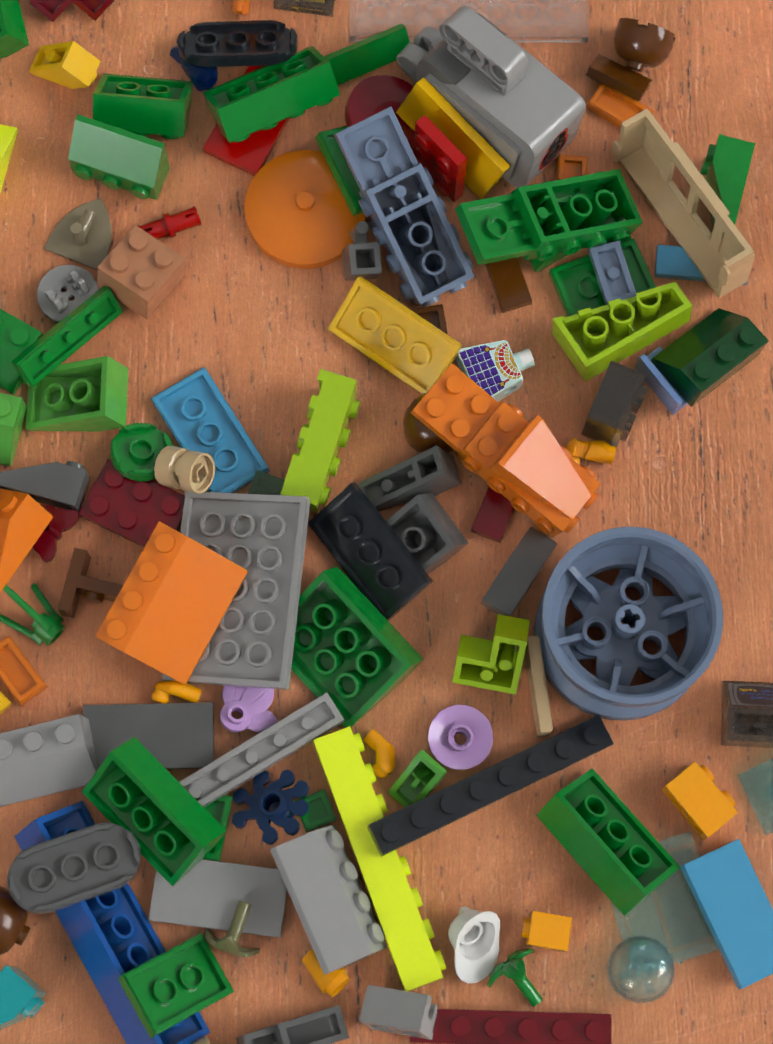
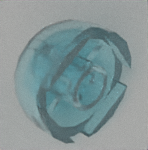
[606,935,675,1004]

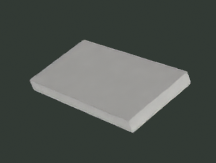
[149,859,287,938]

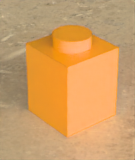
[521,911,572,952]

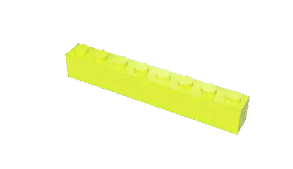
[313,726,447,991]

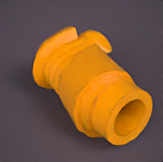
[564,437,616,465]

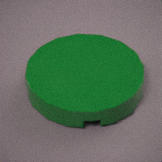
[110,423,173,481]

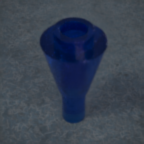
[170,46,218,92]

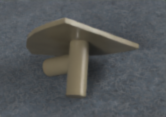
[44,198,112,270]

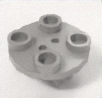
[37,265,98,323]

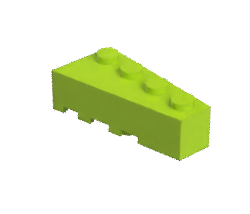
[552,282,693,382]
[281,369,361,513]

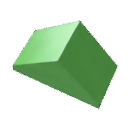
[388,750,447,808]

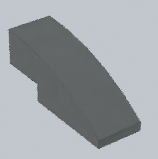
[481,527,557,616]
[236,1005,349,1044]

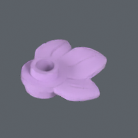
[220,686,278,733]

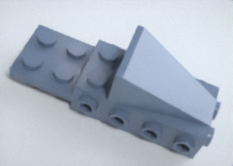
[334,106,475,307]

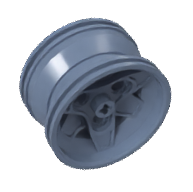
[534,527,723,721]

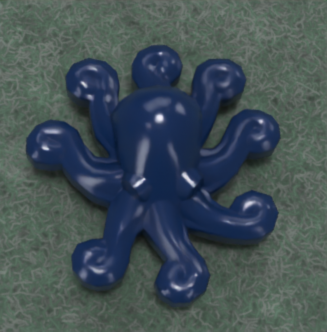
[232,770,309,845]

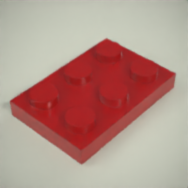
[414,115,467,202]

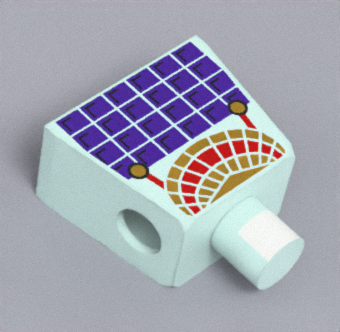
[456,340,535,401]

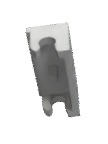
[359,985,437,1040]

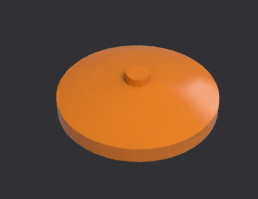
[244,150,366,269]

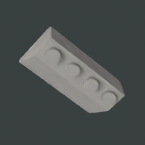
[0,714,98,807]
[270,825,387,975]

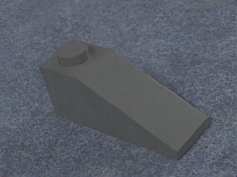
[357,445,462,511]
[0,461,91,513]

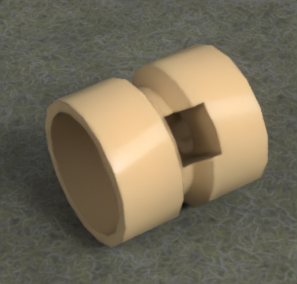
[154,446,215,494]

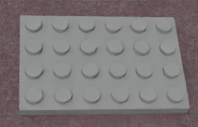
[162,491,310,690]

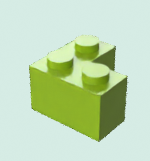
[452,614,530,695]

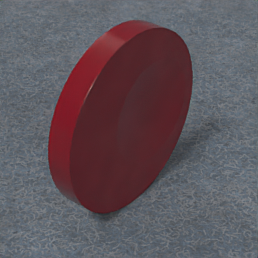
[345,75,415,153]

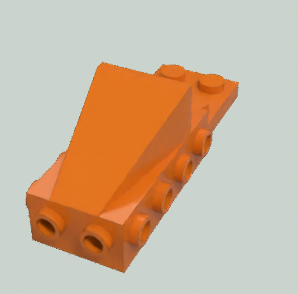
[410,363,601,537]

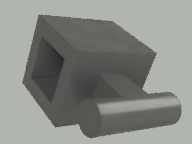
[342,221,382,281]

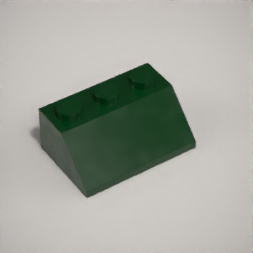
[651,308,769,407]

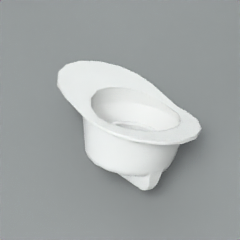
[448,906,500,984]

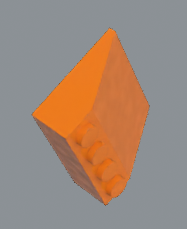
[95,521,249,685]

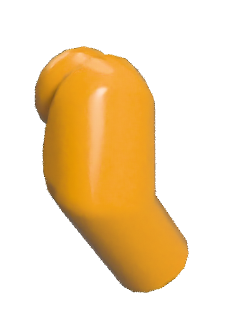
[151,680,201,703]
[363,729,396,778]

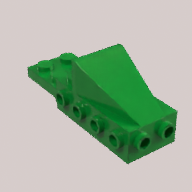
[455,169,643,272]

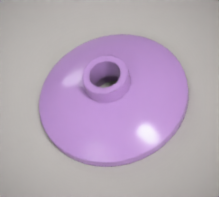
[428,705,493,770]

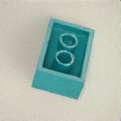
[0,965,47,1030]

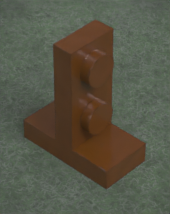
[58,548,123,618]

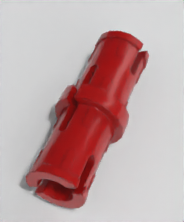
[138,206,202,239]

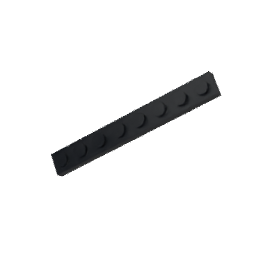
[367,715,614,857]

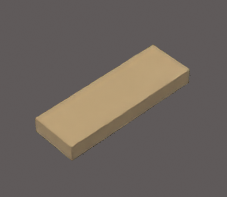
[525,635,553,737]

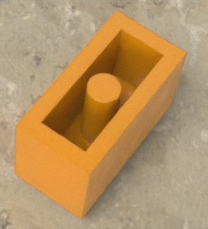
[661,761,738,840]

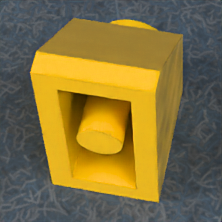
[29,41,101,89]

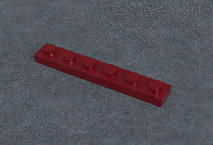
[410,1009,612,1044]

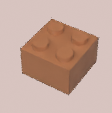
[97,225,185,319]

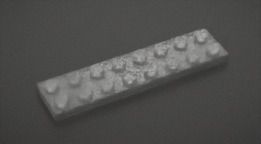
[350,0,589,43]

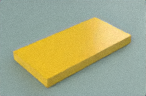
[396,77,510,199]
[328,276,462,394]

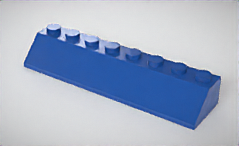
[14,800,210,1044]

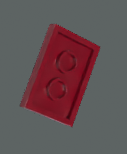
[78,459,185,547]

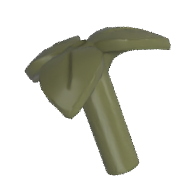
[204,900,260,957]

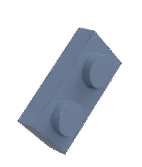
[588,241,636,305]

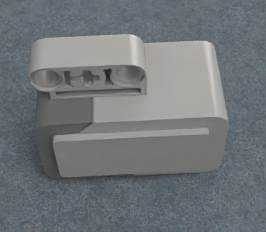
[412,5,586,188]

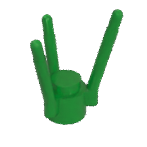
[0,584,65,646]

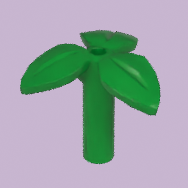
[487,948,543,1007]

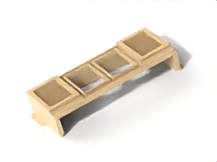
[611,109,755,298]

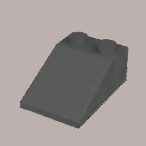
[386,493,468,574]

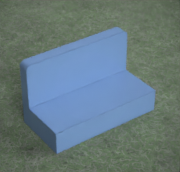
[635,347,688,415]

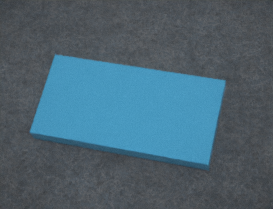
[151,367,270,493]
[680,839,773,990]

